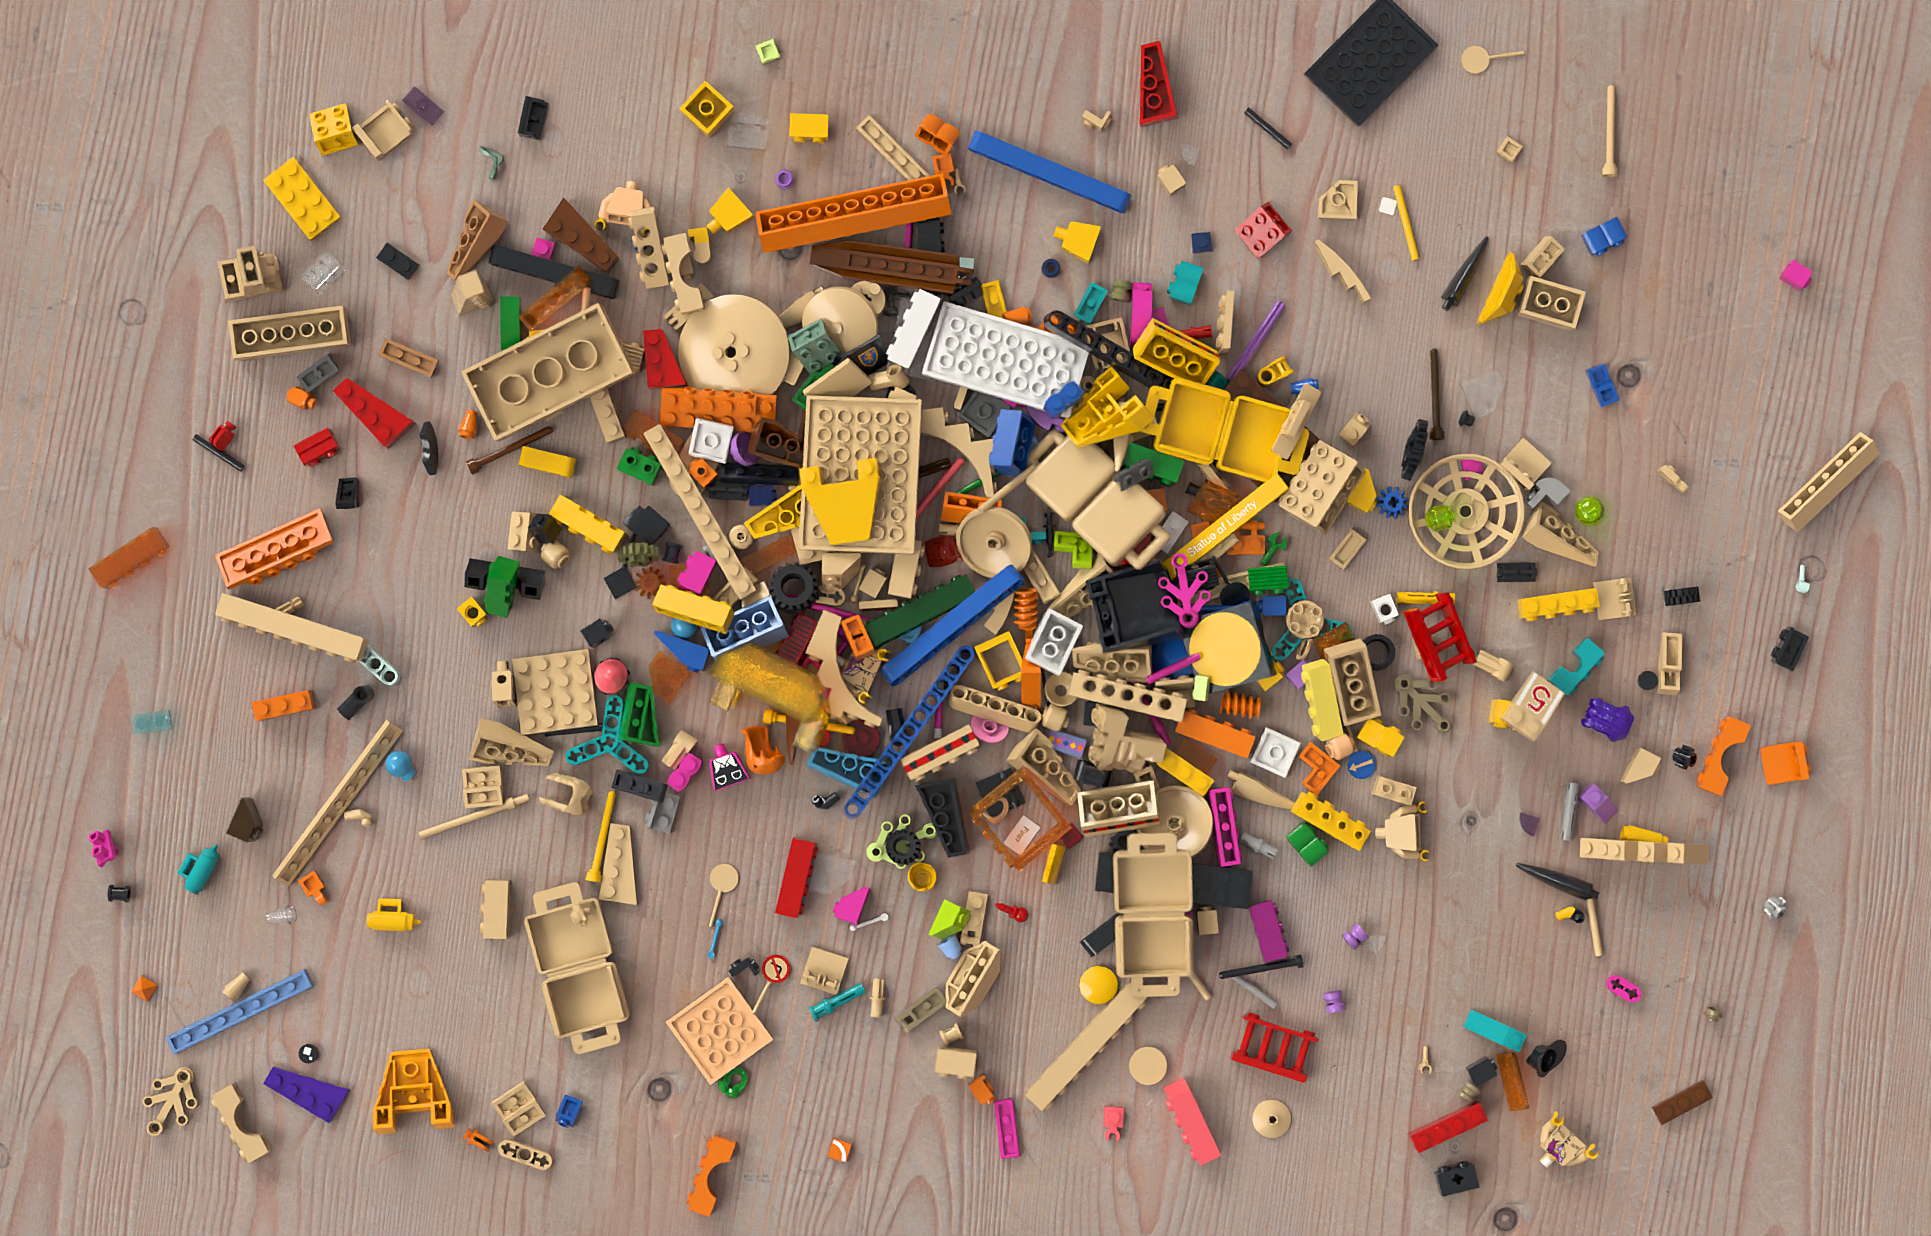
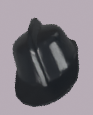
[1526,1040,1567,1078]

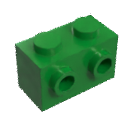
[617,447,662,486]

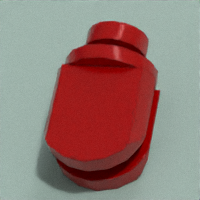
[209,421,236,450]

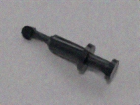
[1043,512,1056,558]

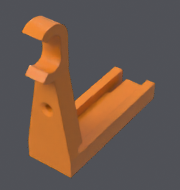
[1021,629,1041,712]

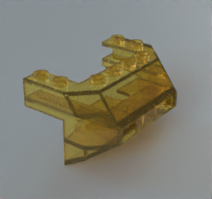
[708,643,831,753]

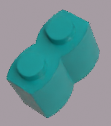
[1167,261,1203,306]

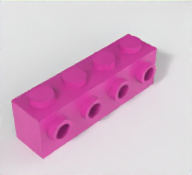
[1207,787,1242,867]

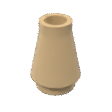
[222,973,251,1001]

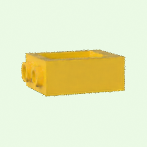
[974,631,1022,691]

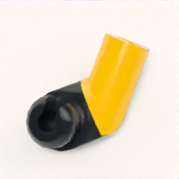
[1555,906,1585,924]

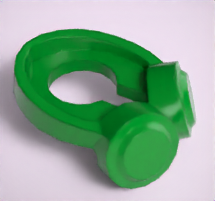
[718,1068,748,1099]

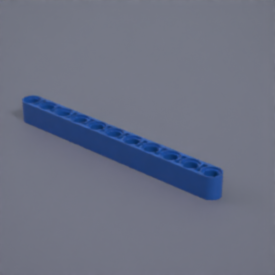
[843,645,974,819]

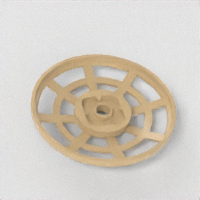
[1408,454,1524,569]

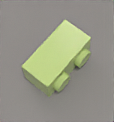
[1192,675,1211,701]

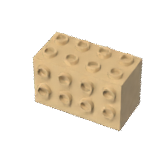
[1279,440,1366,536]

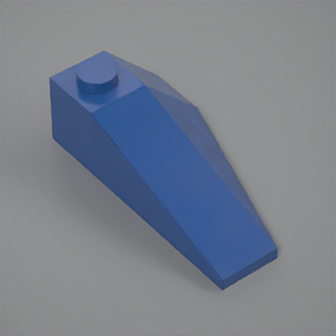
[1152,640,1193,683]

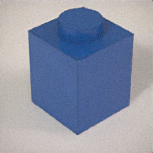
[1258,596,1286,616]

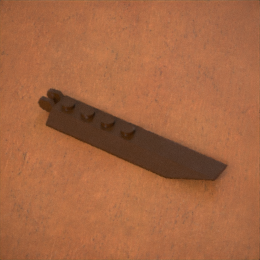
[809,240,974,294]

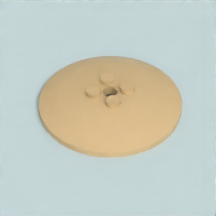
[678,295,790,395]

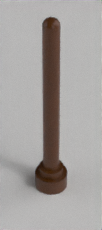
[466,426,553,475]

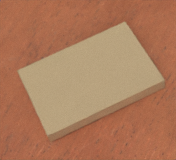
[803,358,872,397]

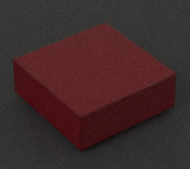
[1057,822,1084,849]

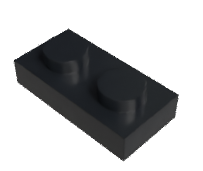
[376,243,419,280]

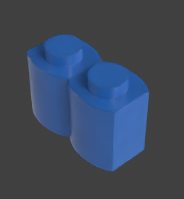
[1581,217,1627,257]
[1043,381,1083,419]

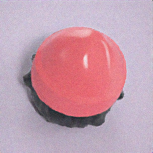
[594,658,630,695]

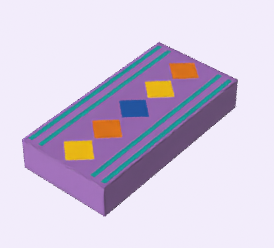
[1047,729,1087,758]

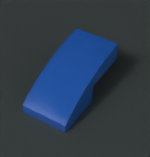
[1586,363,1619,407]

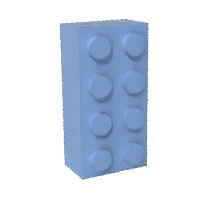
[701,596,789,668]

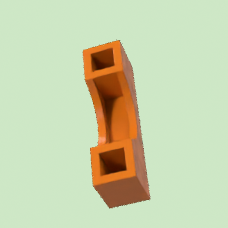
[1696,716,1751,796]
[686,1134,737,1217]

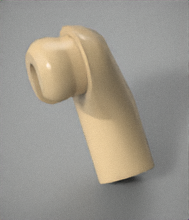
[344,809,373,827]

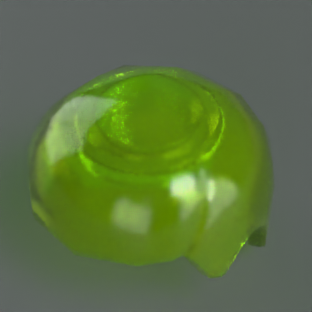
[1575,496,1604,527]

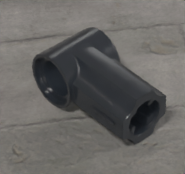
[337,685,374,721]
[885,708,907,747]

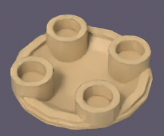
[1286,601,1324,639]

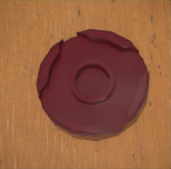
[842,719,881,757]

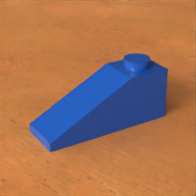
[654,630,710,673]

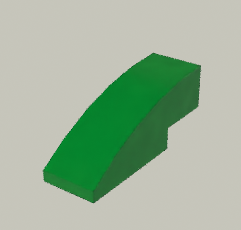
[500,296,522,351]

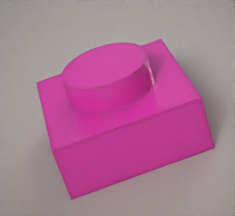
[531,237,556,260]
[1461,460,1483,480]

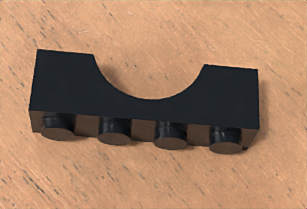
[464,558,545,600]

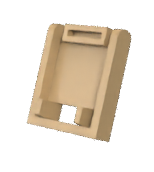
[1086,317,1130,371]

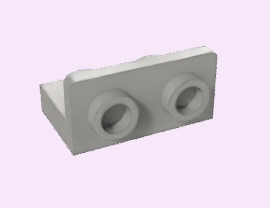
[644,792,681,834]

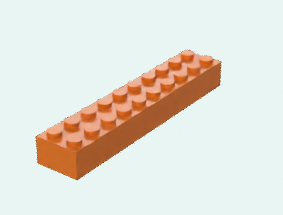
[756,173,951,253]

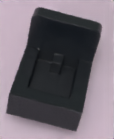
[728,957,760,977]

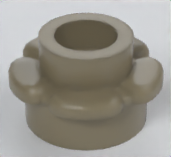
[1704,1006,1723,1022]

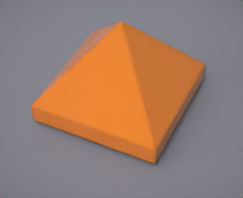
[131,975,158,1002]

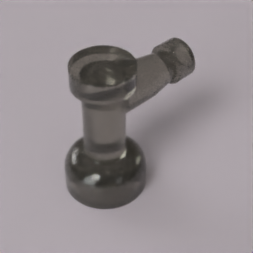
[883,287,910,316]

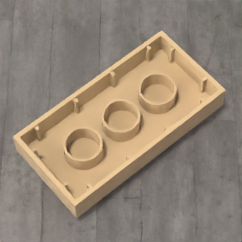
[461,303,636,442]

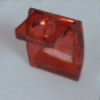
[925,536,962,567]

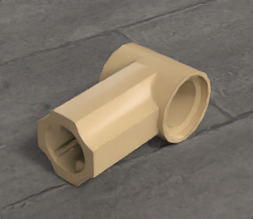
[869,364,909,391]
[1473,650,1514,682]
[661,729,698,770]

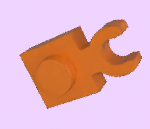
[931,152,954,186]

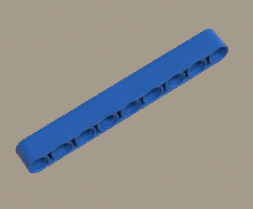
[967,131,1132,214]
[881,565,1025,687]

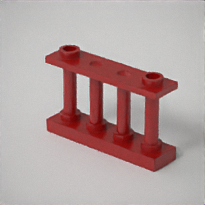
[1403,592,1477,682]
[1230,1012,1319,1083]

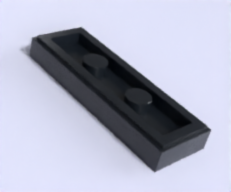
[611,769,668,803]

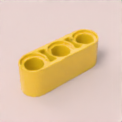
[518,446,576,478]

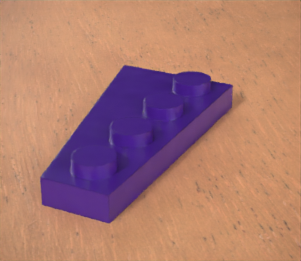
[263,1066,350,1123]

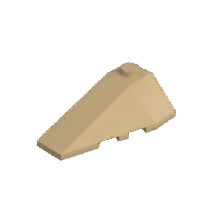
[469,718,553,766]

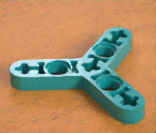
[1271,578,1352,661]
[565,695,649,774]

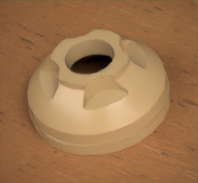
[1044,672,1077,707]

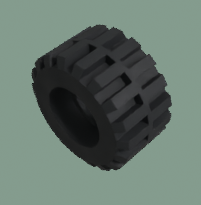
[769,562,819,614]

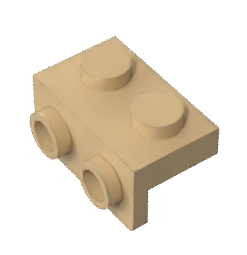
[507,511,539,553]

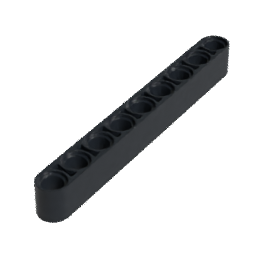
[1043,310,1174,388]

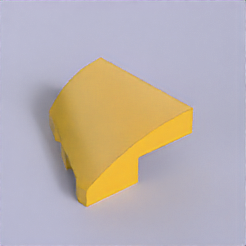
[1042,843,1066,885]

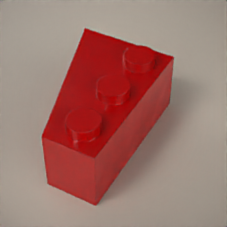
[643,329,688,390]

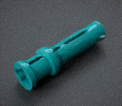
[808,982,866,1022]

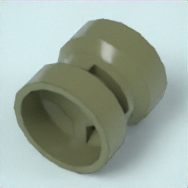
[1110,279,1133,303]

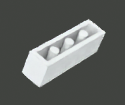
[886,289,942,369]

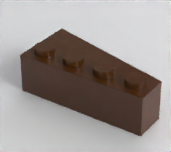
[543,197,619,274]

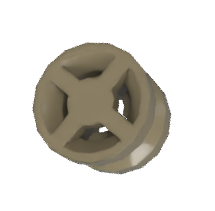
[1457,1081,1481,1104]

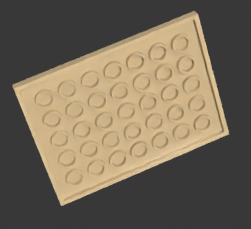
[799,396,922,554]

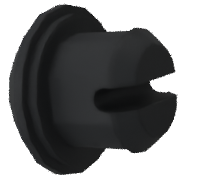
[1458,410,1475,427]

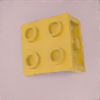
[310,104,358,156]

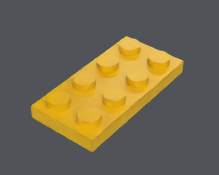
[263,157,341,241]

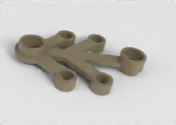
[1394,674,1452,733]

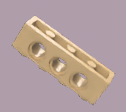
[628,207,669,289]

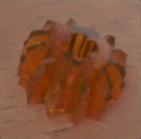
[633,566,667,599]

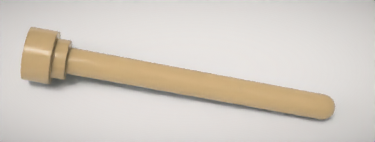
[1602,85,1618,177]

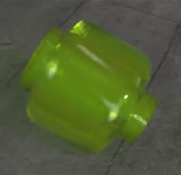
[1425,505,1455,532]

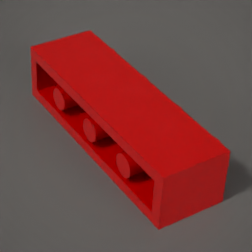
[775,837,818,918]
[1407,1101,1488,1154]

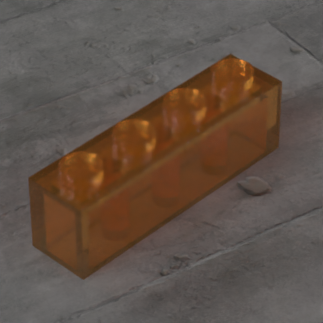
[518,265,591,331]
[88,527,169,589]

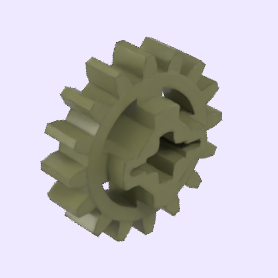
[617,542,660,567]

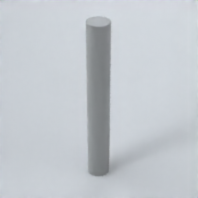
[1231,969,1278,1010]

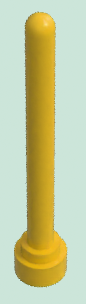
[763,708,855,734]
[586,791,616,883]

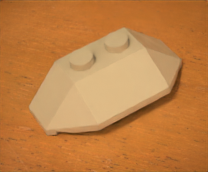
[946,941,1001,1017]

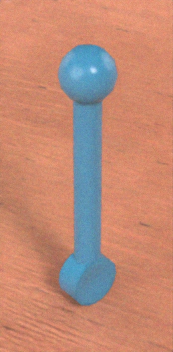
[707,919,723,959]

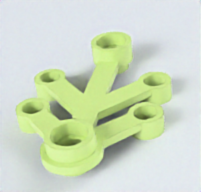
[867,814,937,869]

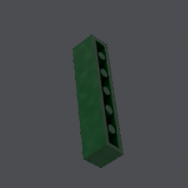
[864,574,975,650]

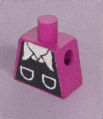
[709,743,750,791]

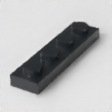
[720,462,799,486]

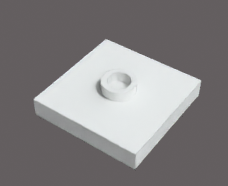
[688,417,734,464]
[1250,727,1301,778]

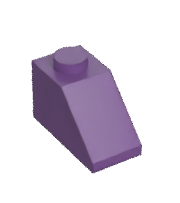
[1578,783,1618,824]

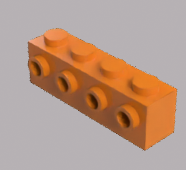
[1174,708,1255,759]

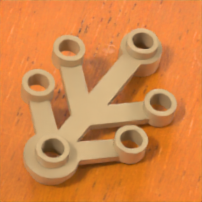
[142,1067,199,1136]

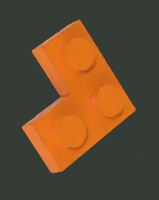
[1298,742,1341,795]

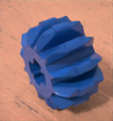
[1376,487,1409,519]

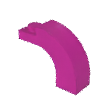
[1130,282,1152,350]

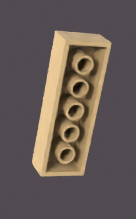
[228,305,351,361]

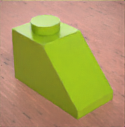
[929,899,972,940]

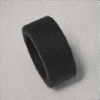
[1362,634,1395,671]

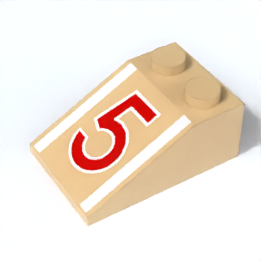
[1499,671,1565,741]

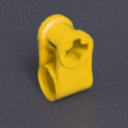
[1256,355,1294,387]

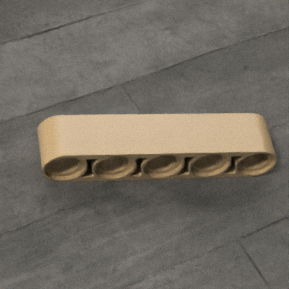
[948,685,1041,733]

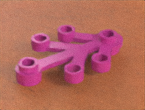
[1158,553,1211,628]

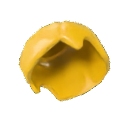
[908,862,937,892]

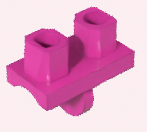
[88,829,119,868]

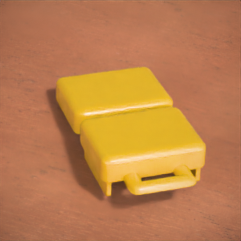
[1141,377,1309,483]

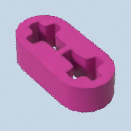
[1606,975,1641,1003]

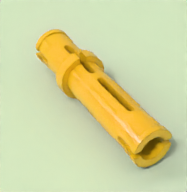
[1396,591,1455,605]

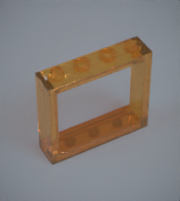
[969,767,1072,871]

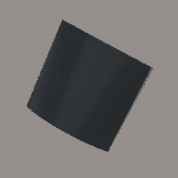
[1086,559,1185,654]

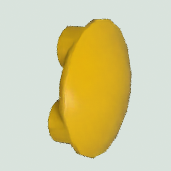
[1079,965,1118,1004]

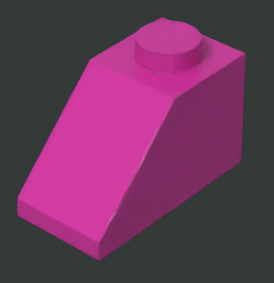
[833,887,871,926]

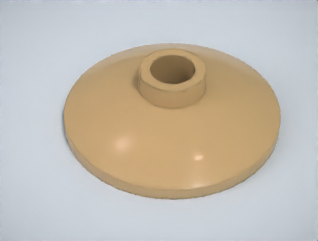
[1252,1099,1291,1138]

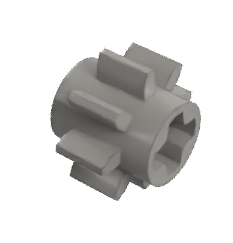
[1764,896,1789,920]

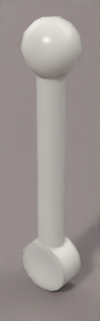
[850,913,888,932]

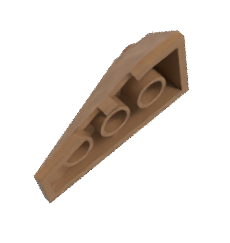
[446,199,508,281]

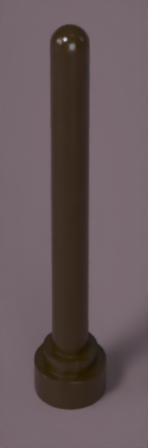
[1429,348,1445,440]

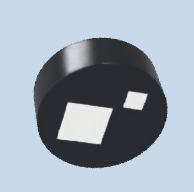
[298,1044,319,1063]

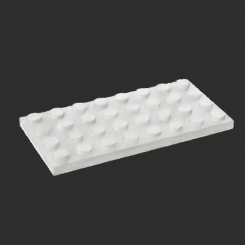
[922,301,1089,418]

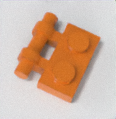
[1226,520,1265,555]

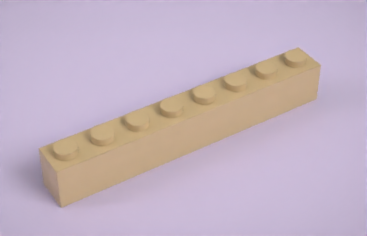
[215,593,369,663]
[1024,981,1147,1111]

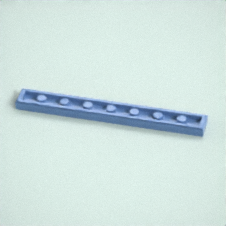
[166,969,314,1055]

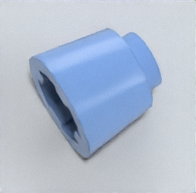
[937,934,962,959]

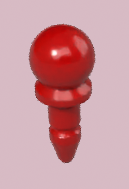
[995,903,1028,923]

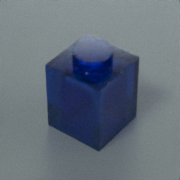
[749,485,777,507]

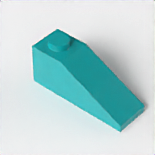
[1463,1010,1527,1052]

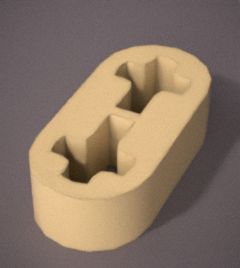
[815,586,846,606]

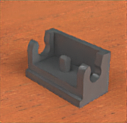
[296,354,339,392]

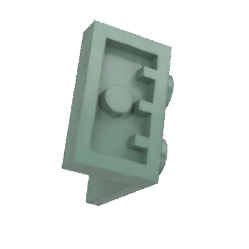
[788,318,842,374]

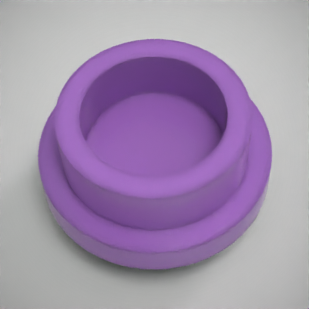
[775,170,794,189]

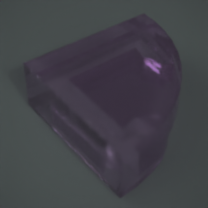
[1519,812,1540,837]

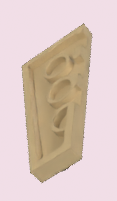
[599,823,637,905]

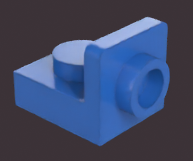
[555,1095,583,1128]

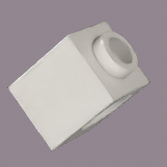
[1370,594,1399,625]

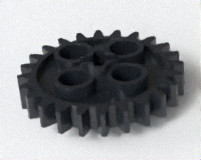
[1401,419,1428,481]

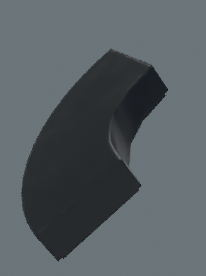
[419,421,438,476]

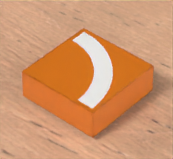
[828,1138,852,1163]

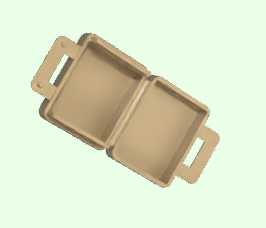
[1026,429,1170,569]
[1113,833,1194,997]
[524,882,630,1054]

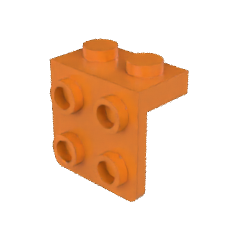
[1760,741,1811,785]

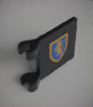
[833,334,891,376]

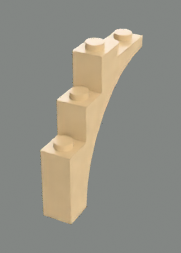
[921,407,997,498]
[806,610,883,728]
[1580,838,1710,864]

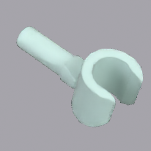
[1796,565,1810,593]

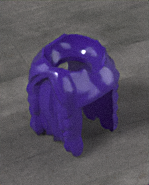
[1580,698,1634,742]

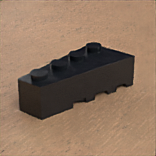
[915,778,970,858]

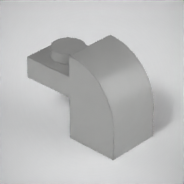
[1525,478,1570,509]

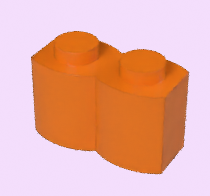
[915,114,961,154]

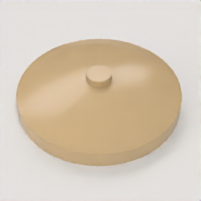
[802,286,878,354]
[956,506,1032,578]
[1137,786,1214,858]

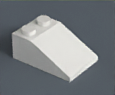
[1025,608,1083,676]

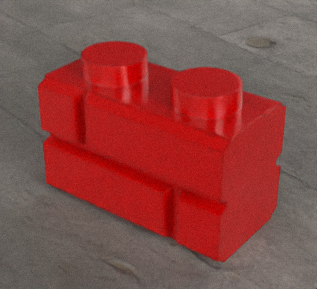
[293,427,341,468]

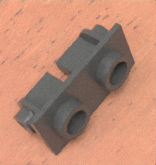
[1113,459,1153,492]

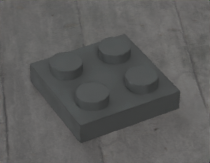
[958,391,1011,438]

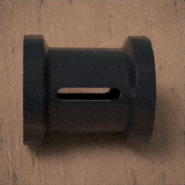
[662,542,683,564]
[107,885,131,903]

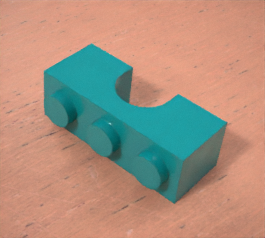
[1547,638,1605,696]

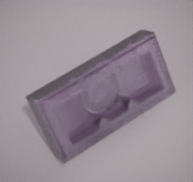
[402,86,444,126]

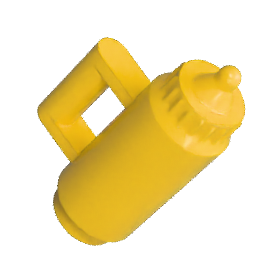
[1620,825,1669,862]
[367,898,421,931]

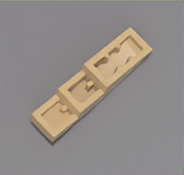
[1314,239,1371,304]

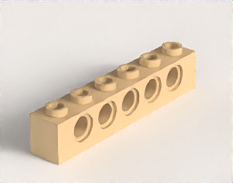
[1069,670,1187,722]

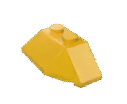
[1476,252,1524,325]

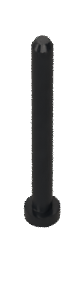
[1219,954,1303,979]

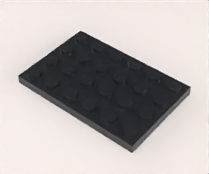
[1304,0,1438,127]

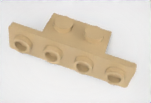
[1271,383,1321,459]

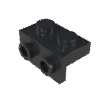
[1771,627,1809,671]

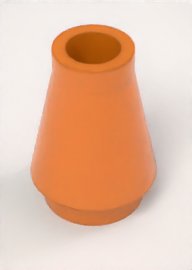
[1002,306,1032,325]
[458,410,478,440]

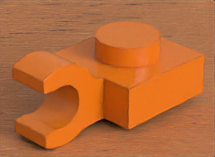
[298,871,329,905]

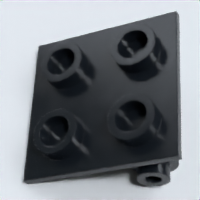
[976,768,1025,817]

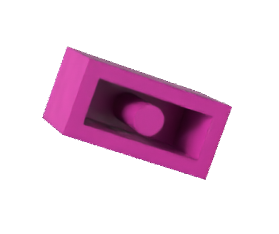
[677,550,716,597]

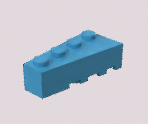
[806,747,892,799]

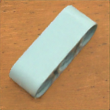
[359,645,401,685]

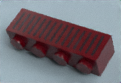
[763,613,818,694]

